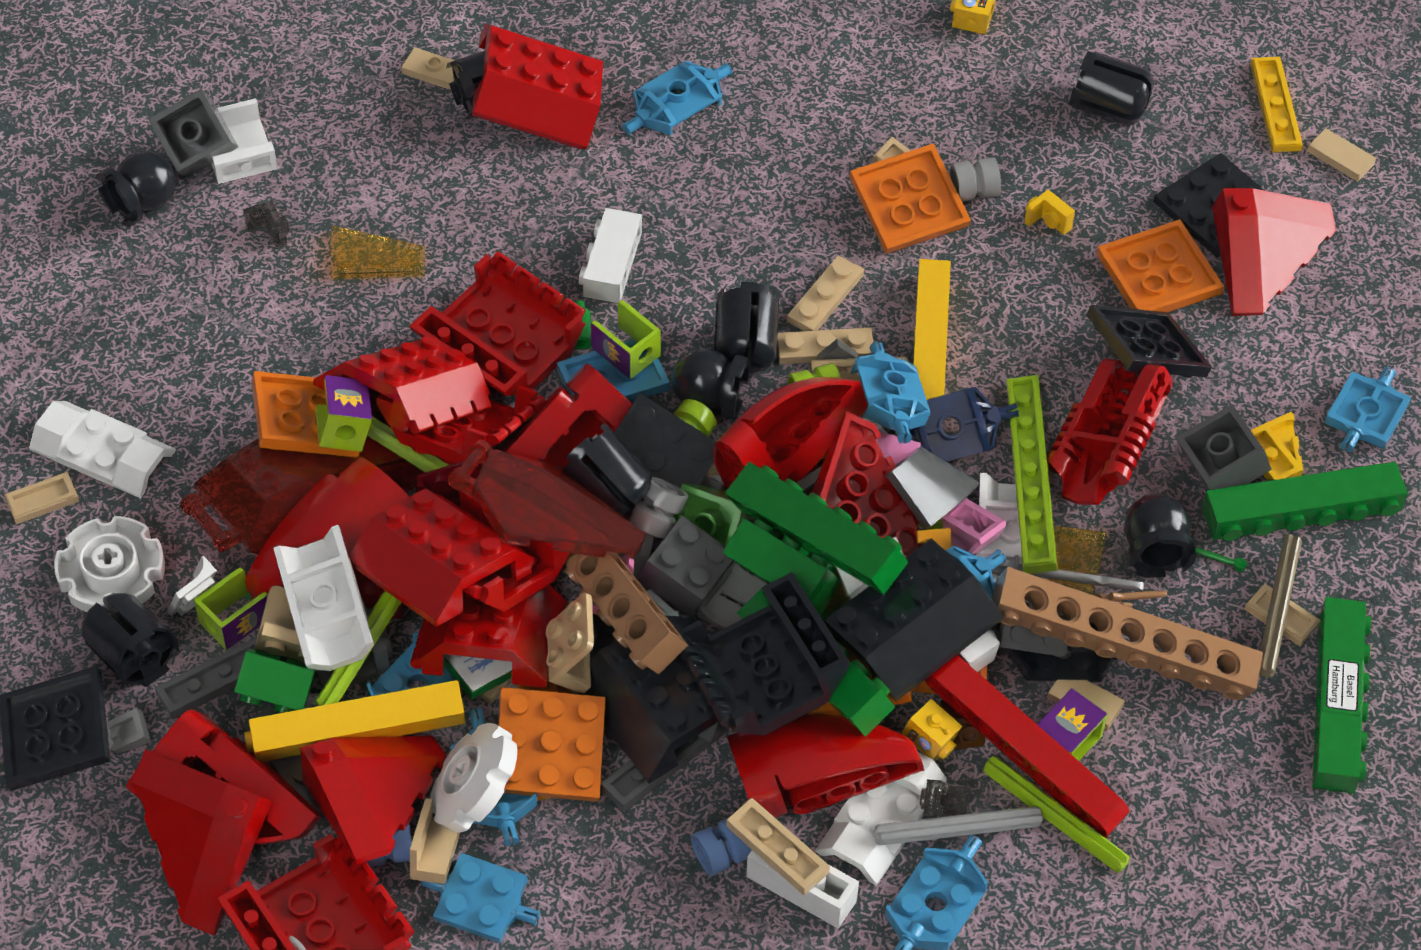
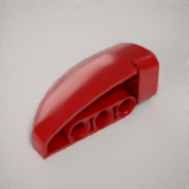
[495,363,633,494]
[713,377,868,489]

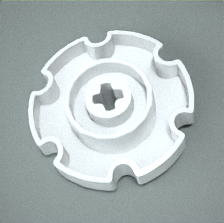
[54,516,165,612]
[430,723,517,833]

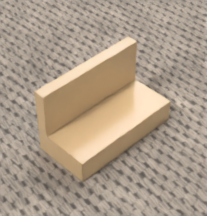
[410,798,460,884]

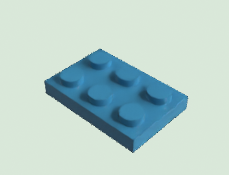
[557,339,670,402]

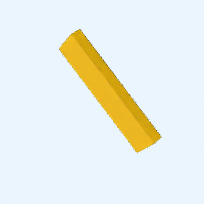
[1250,57,1303,153]

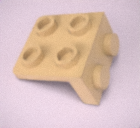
[255,586,305,663]
[546,592,594,694]

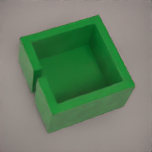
[234,648,316,713]

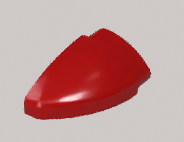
[245,457,409,600]
[126,709,322,846]
[727,714,925,818]

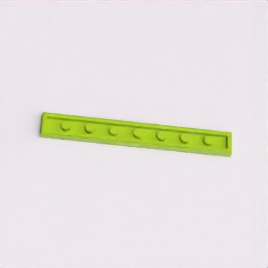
[1006,375,1058,574]

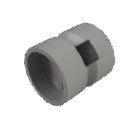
[949,157,1001,202]
[629,477,689,539]

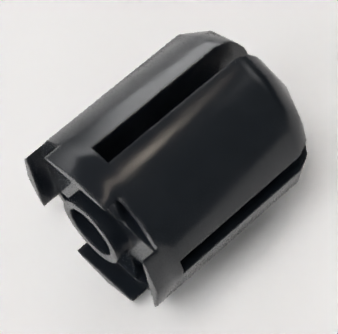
[446,51,485,119]
[1069,51,1154,126]
[714,282,779,374]
[557,423,653,520]
[82,593,179,687]

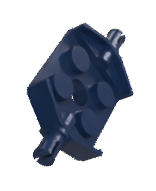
[909,387,1019,462]

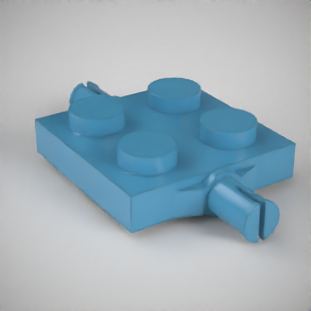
[1324,367,1411,452]
[422,853,540,943]

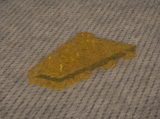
[331,225,425,280]
[1049,525,1107,595]

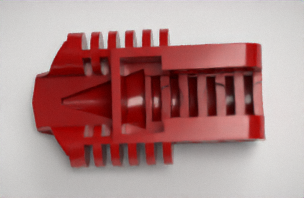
[1047,358,1173,505]

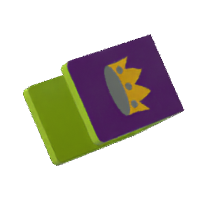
[591,300,661,379]
[315,375,372,452]
[194,567,268,650]
[1037,688,1108,761]

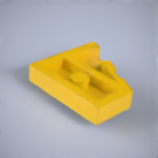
[1251,412,1304,481]

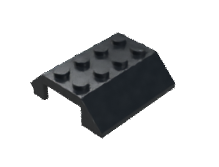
[821,538,1004,702]
[679,572,850,736]
[578,615,718,784]

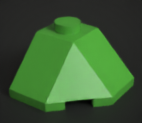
[673,483,749,546]

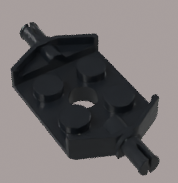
[997,622,1117,682]

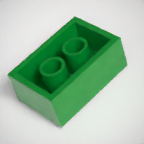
[722,518,842,616]

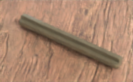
[1259,534,1302,678]

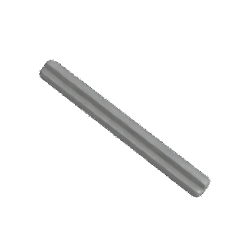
[873,806,1043,846]

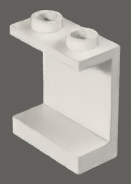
[211,98,277,184]

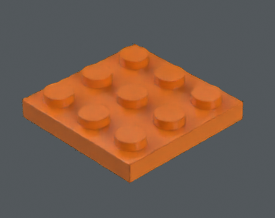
[849,143,971,254]
[1096,219,1224,312]
[251,371,360,457]
[498,687,606,802]

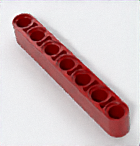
[925,655,1130,838]

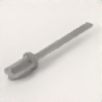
[976,553,1144,592]

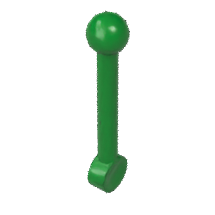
[1195,547,1247,572]

